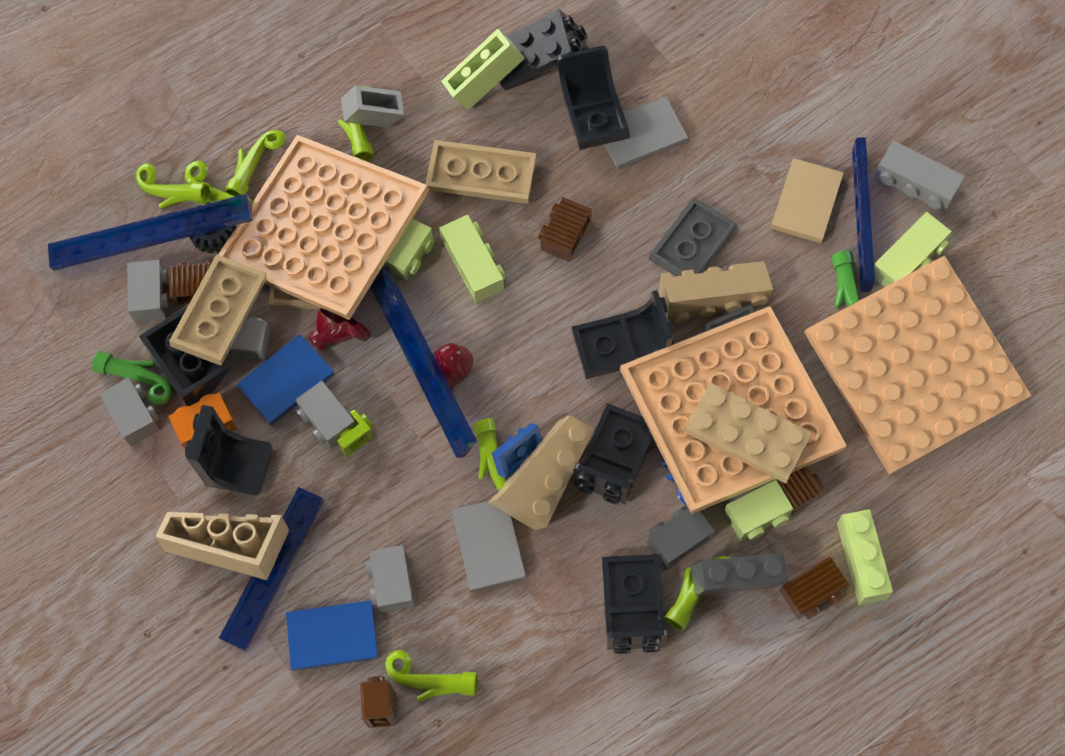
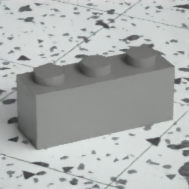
[875,141,964,212]

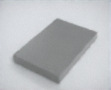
[604,97,688,170]
[451,501,526,592]

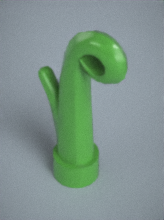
[831,250,859,309]
[92,351,173,405]

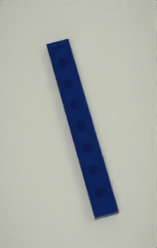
[48,194,253,271]
[370,266,477,458]

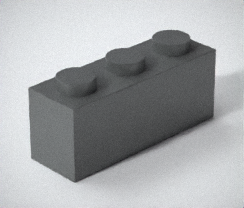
[691,553,788,596]

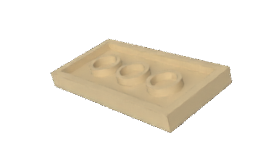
[425,140,537,204]
[169,254,267,365]
[684,383,812,483]

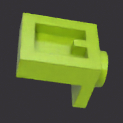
[337,409,374,457]

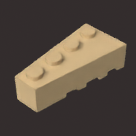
[659,261,773,324]
[488,415,594,530]
[155,512,289,580]

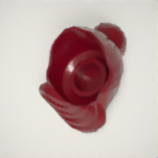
[309,308,371,350]
[418,343,474,398]

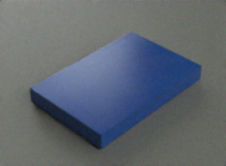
[236,334,335,426]
[286,600,378,671]

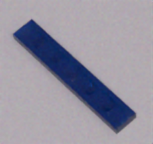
[852,137,875,292]
[219,487,324,652]

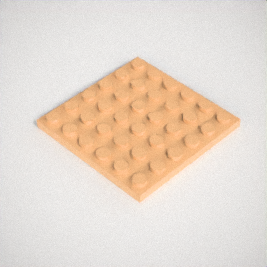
[218,135,429,320]
[804,255,1032,475]
[620,306,847,514]

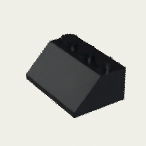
[139,307,230,406]

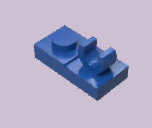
[492,423,542,478]

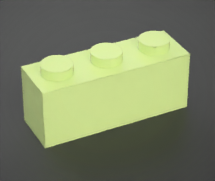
[441,29,525,110]
[870,212,952,287]
[439,215,506,303]
[837,509,893,605]

